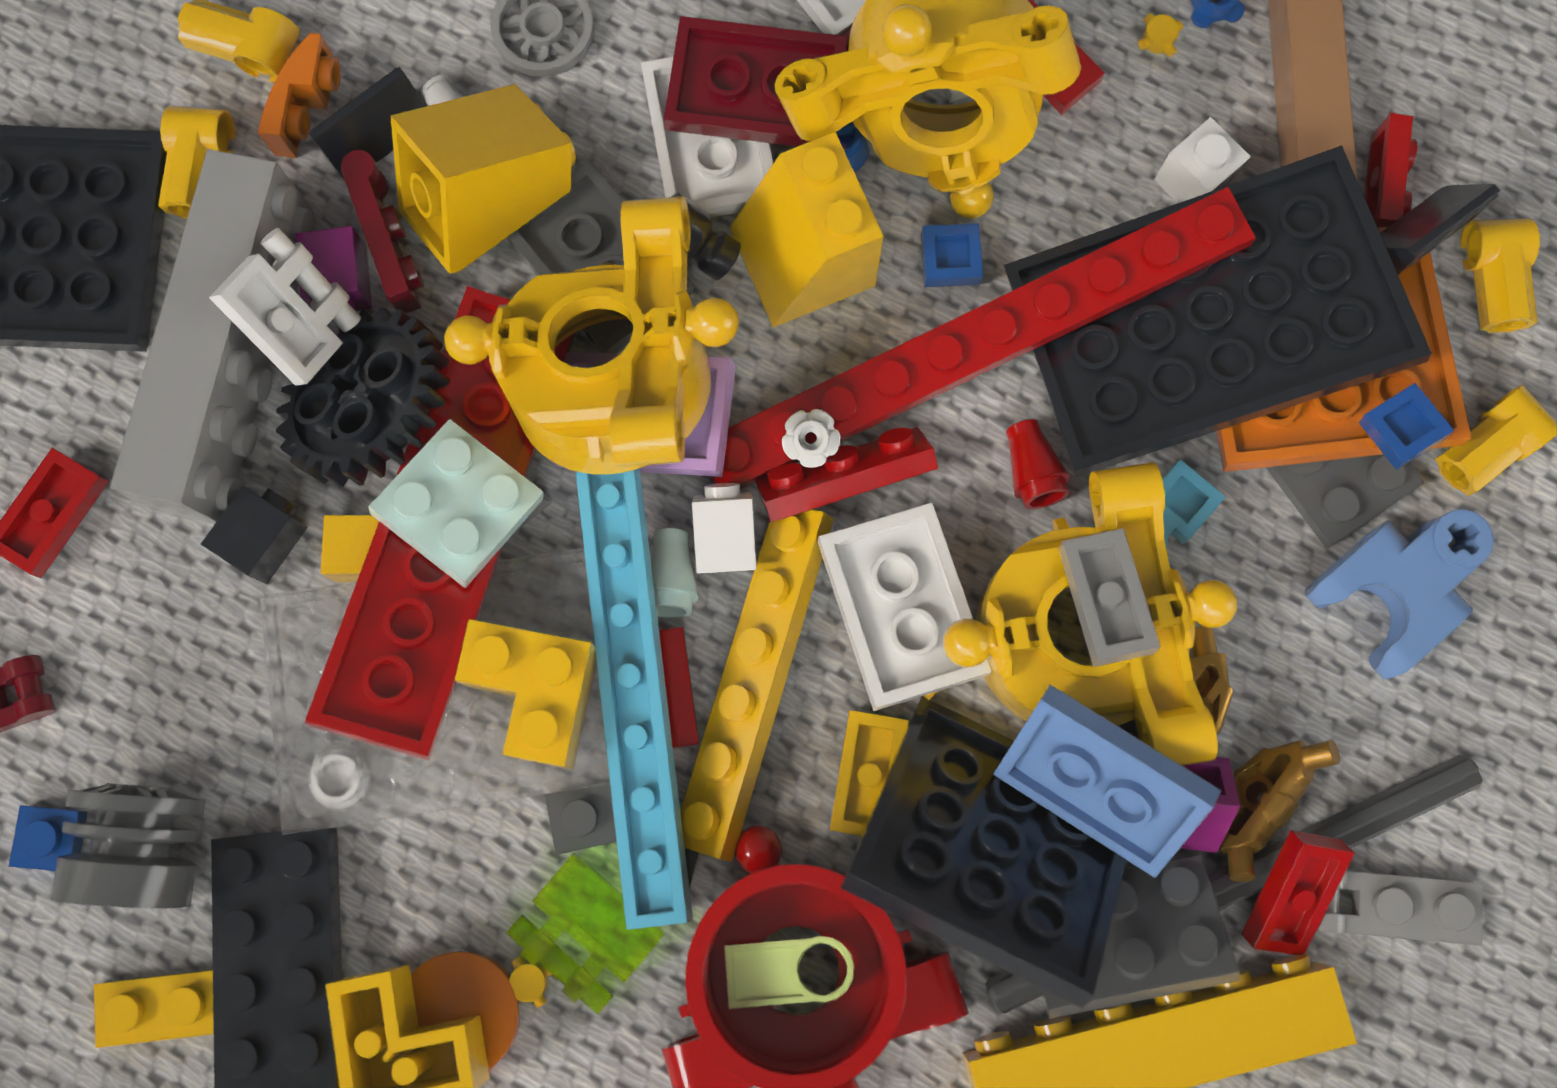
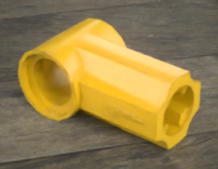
[177,0,300,83]
[158,105,236,219]
[1460,218,1540,333]
[1435,384,1557,496]

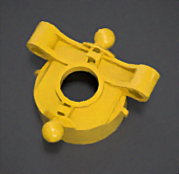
[775,0,1081,219]
[444,196,739,474]
[943,462,1238,765]

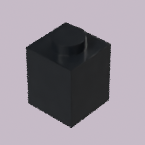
[201,486,308,584]

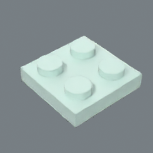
[368,419,544,588]

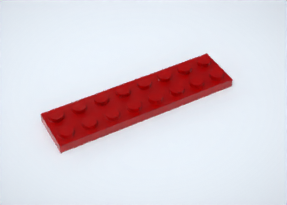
[305,286,576,761]

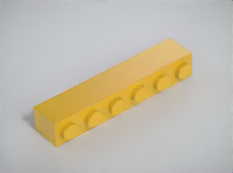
[962,954,1357,1088]

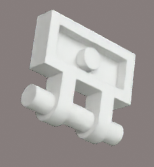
[209,228,361,386]

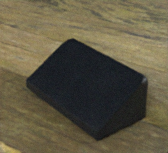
[309,67,426,181]
[1380,184,1501,276]

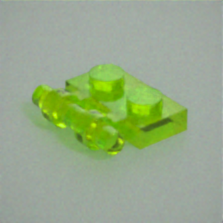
[506,853,667,1015]

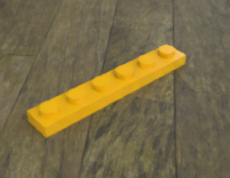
[680,510,834,862]

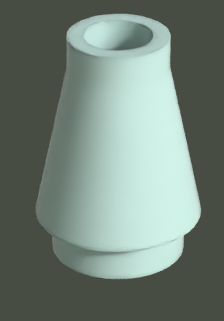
[650,528,698,619]

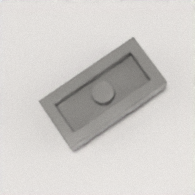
[1059,529,1160,667]

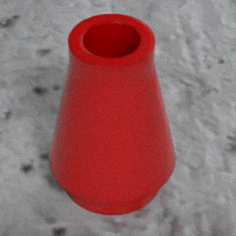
[1006,419,1070,510]

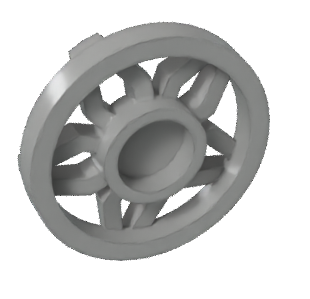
[491,0,594,76]

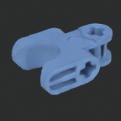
[1304,509,1494,680]

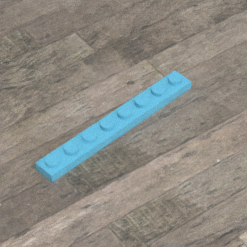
[575,468,693,930]

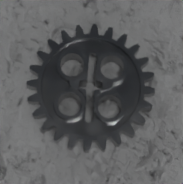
[276,307,450,488]

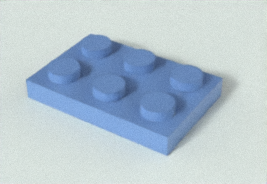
[993,685,1221,878]

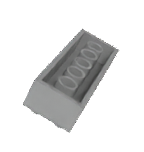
[110,149,315,524]

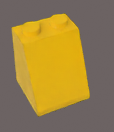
[391,84,576,274]
[729,132,884,328]

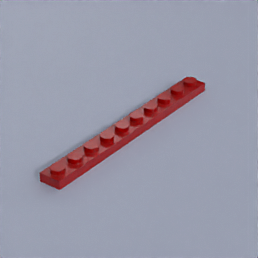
[712,187,1256,490]

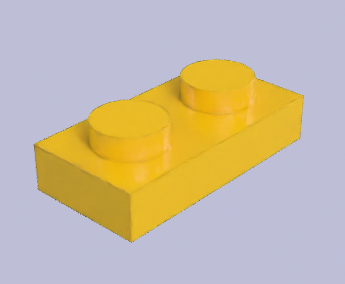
[829,710,909,836]
[94,970,213,1048]

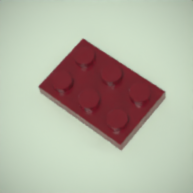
[663,16,848,147]

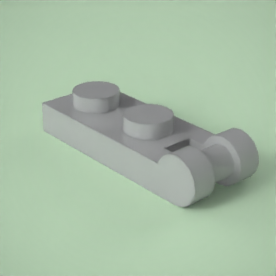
[1317,871,1483,946]

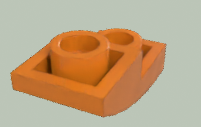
[258,33,341,158]

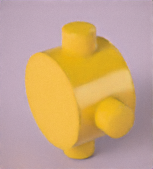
[1138,13,1183,57]
[509,956,555,1008]

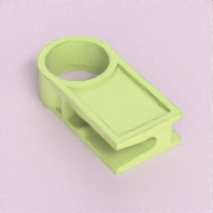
[725,936,855,1009]

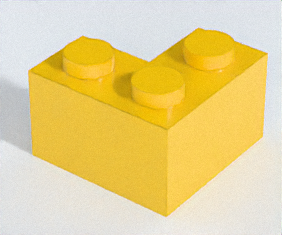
[455,619,597,770]
[326,964,490,1088]

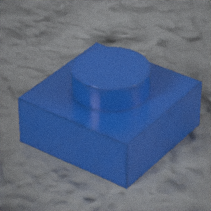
[921,223,983,288]
[1359,383,1454,470]
[8,805,88,871]

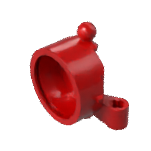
[661,825,969,1088]

